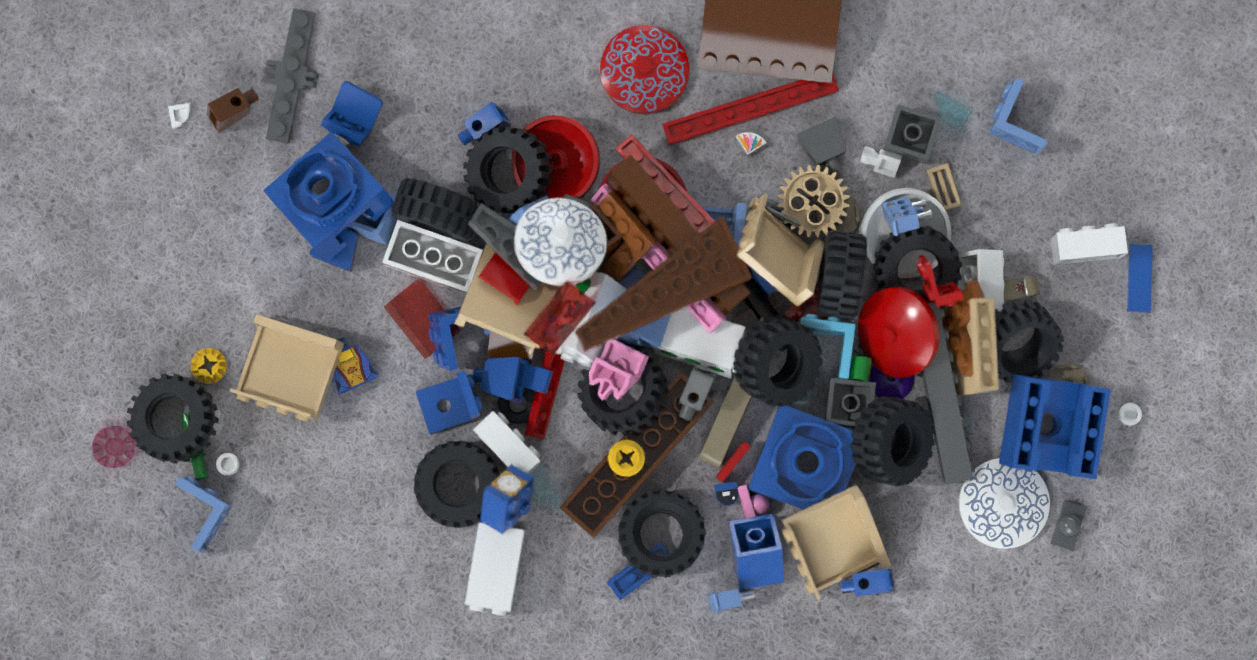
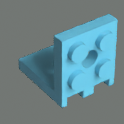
[798,314,855,379]

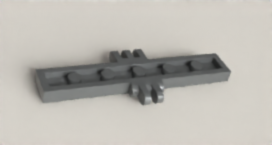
[262,8,318,144]

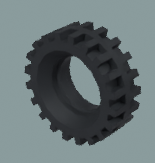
[872,225,962,302]
[577,347,669,436]
[126,374,219,464]
[618,488,706,578]

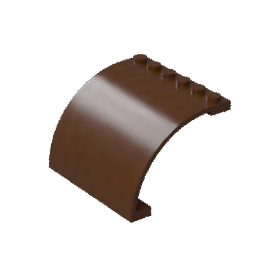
[698,0,842,83]

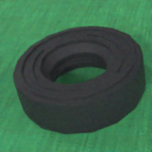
[498,388,535,424]

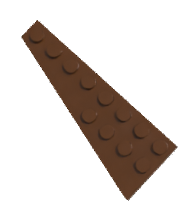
[574,217,752,352]

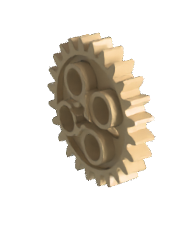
[777,165,850,238]

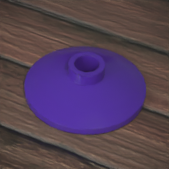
[869,365,914,399]

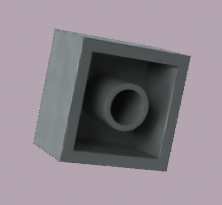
[883,105,941,164]

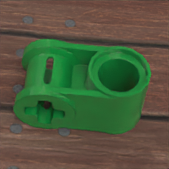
[847,356,872,382]

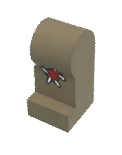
[1004,276,1040,302]

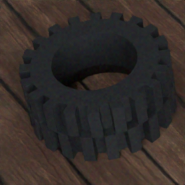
[994,299,1064,384]

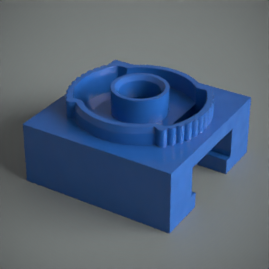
[263,132,394,263]
[999,374,1111,479]
[747,406,856,510]

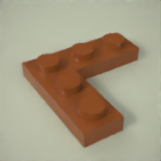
[597,191,657,283]
[942,280,985,377]

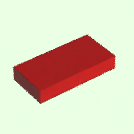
[716,442,751,483]

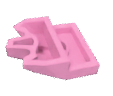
[589,339,649,400]

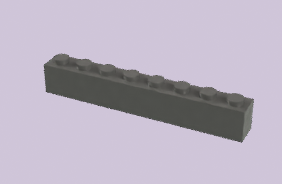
[921,301,975,485]

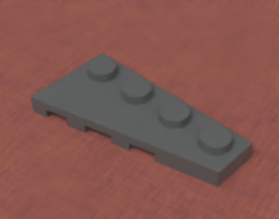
[468,204,542,290]

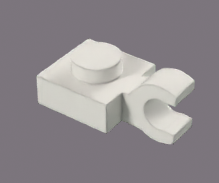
[860,147,902,178]

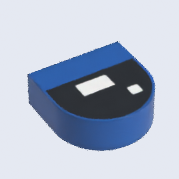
[714,481,739,506]

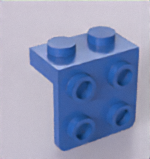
[320,81,383,147]

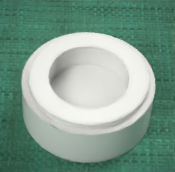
[1118,403,1142,426]
[216,453,240,476]

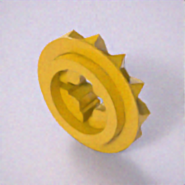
[190,348,227,384]
[608,440,645,476]

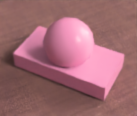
[737,485,770,518]

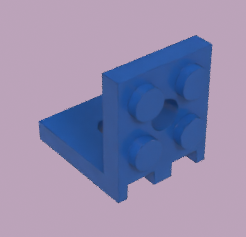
[428,306,461,371]
[415,371,483,435]

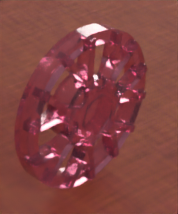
[92,426,135,468]

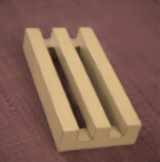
[926,163,962,211]

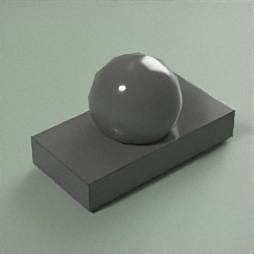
[1050,501,1086,551]

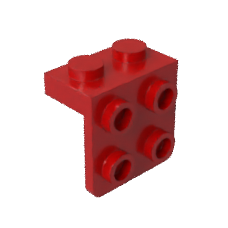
[916,255,963,307]

